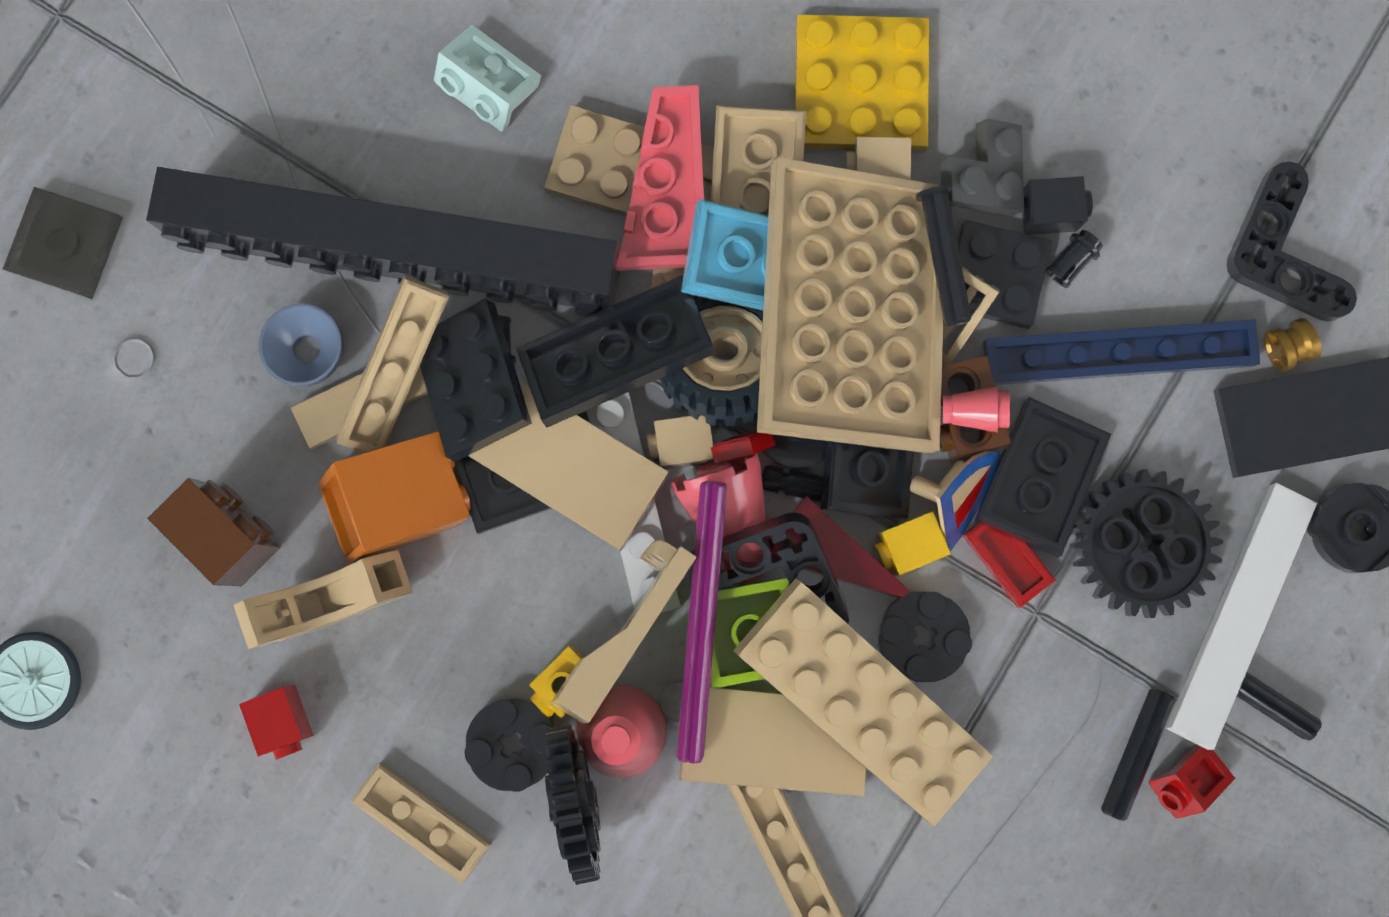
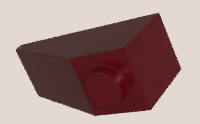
[768,496,909,598]

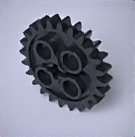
[1070,469,1223,618]
[545,725,601,885]

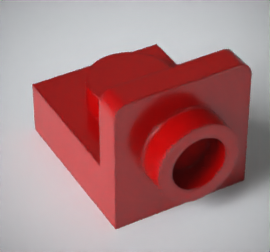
[1148,744,1235,819]

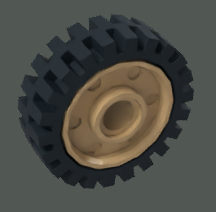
[660,295,763,426]

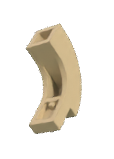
[233,550,413,650]

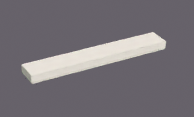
[1166,483,1317,750]

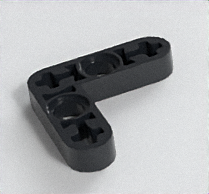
[1226,161,1357,322]
[685,512,849,624]

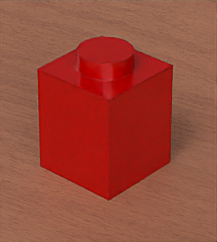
[239,684,314,760]

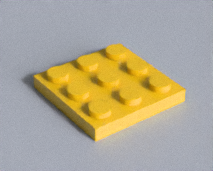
[795,15,929,152]

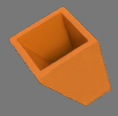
[317,431,470,566]

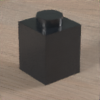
[1022,176,1093,235]

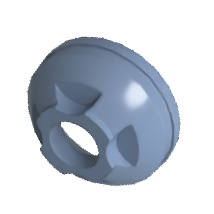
[259,304,344,386]

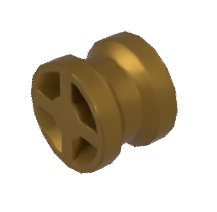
[1264,318,1322,372]

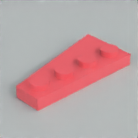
[616,85,704,271]

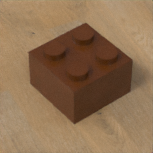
[147,478,280,587]

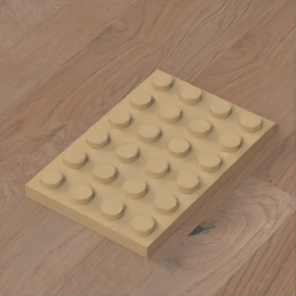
[757,157,943,453]

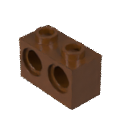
[940,355,1011,461]

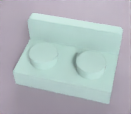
[434,25,541,131]

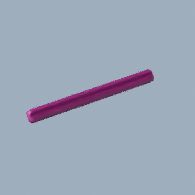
[677,480,727,764]

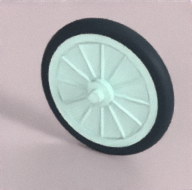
[0,632,81,730]

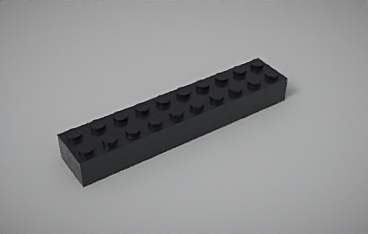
[146,166,620,317]

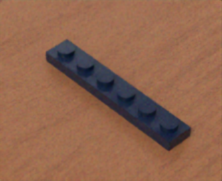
[983,319,1260,385]

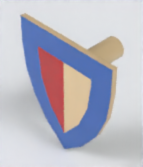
[910,451,1000,552]

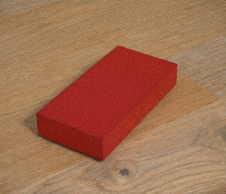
[962,522,1056,608]

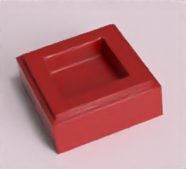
[710,431,775,463]

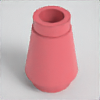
[943,386,1010,432]

